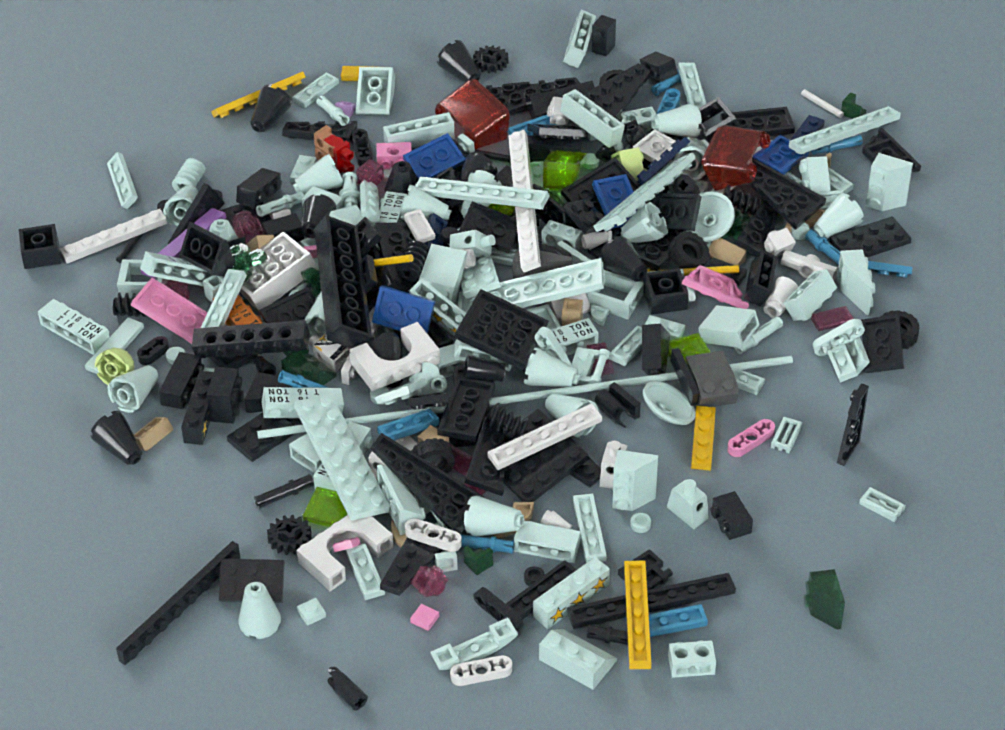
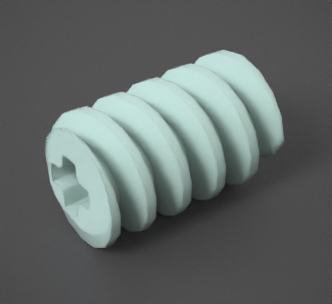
[172,158,206,192]

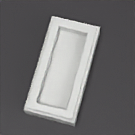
[404,209,435,243]

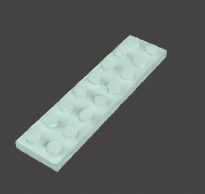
[593,152,696,232]
[458,258,604,313]
[294,394,390,521]

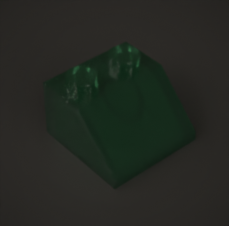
[281,351,337,385]
[804,569,845,629]

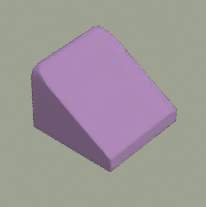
[335,101,356,118]

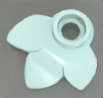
[409,362,447,396]

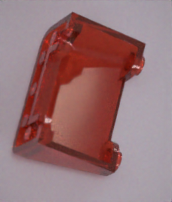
[435,79,510,149]
[702,125,771,191]

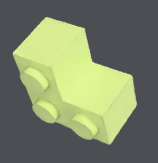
[611,147,646,181]

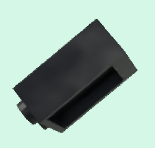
[698,97,741,146]

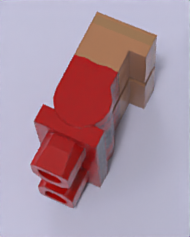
[314,125,355,173]

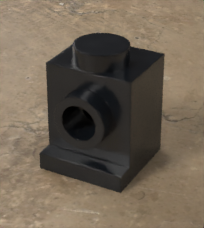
[623,119,646,148]

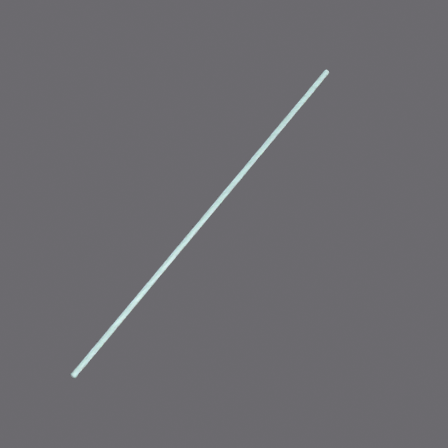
[257,356,793,439]

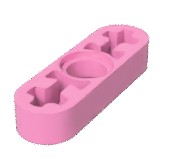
[728,419,775,457]

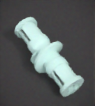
[339,172,361,208]

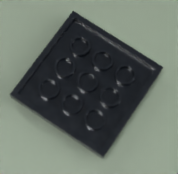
[560,157,653,244]
[453,289,549,371]
[503,409,589,502]

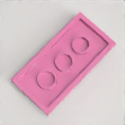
[131,278,208,344]

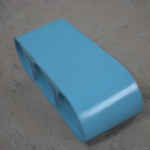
[657,88,680,114]

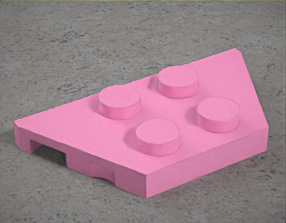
[681,265,749,309]

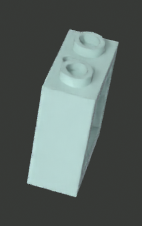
[117,260,168,298]
[586,270,644,319]

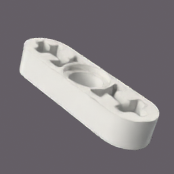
[405,518,462,552]
[450,655,512,686]

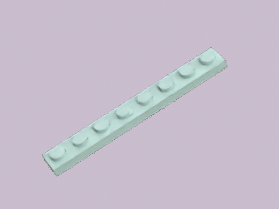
[789,106,901,154]
[415,177,549,209]

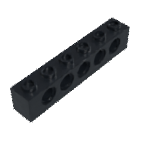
[191,320,310,358]

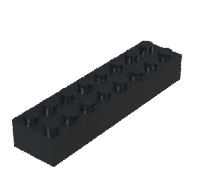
[314,215,372,348]

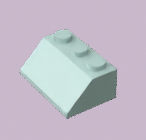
[866,153,913,211]
[612,450,658,511]
[377,464,426,536]
[539,629,617,690]

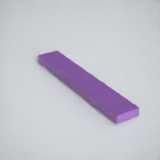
[140,208,227,279]

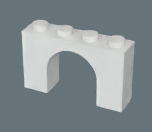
[349,322,440,391]
[297,515,393,591]

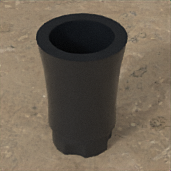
[463,354,506,382]

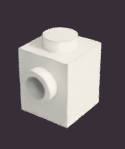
[547,97,569,125]
[764,228,796,257]

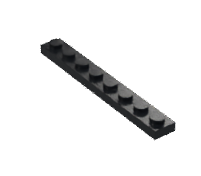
[116,541,241,665]
[567,573,736,629]

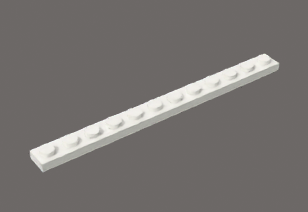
[508,130,541,272]

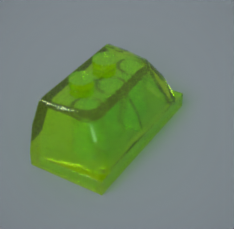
[543,150,587,191]

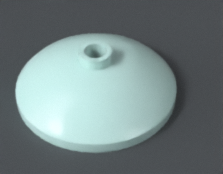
[686,192,735,242]
[643,381,696,425]

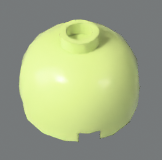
[95,347,135,385]

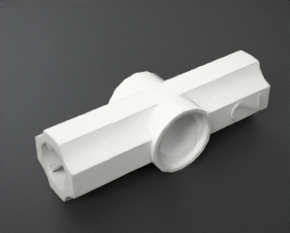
[781,250,838,281]

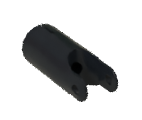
[595,389,634,428]
[327,667,368,710]

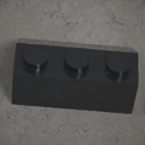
[532,184,580,230]
[179,222,235,277]

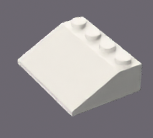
[233,232,318,311]

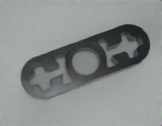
[352,129,373,167]
[473,587,524,631]

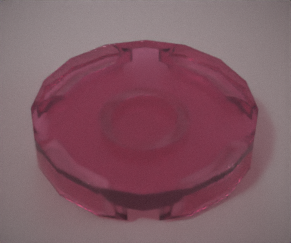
[233,210,263,244]

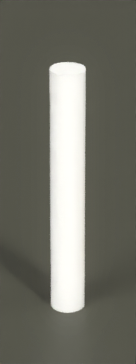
[801,89,844,118]

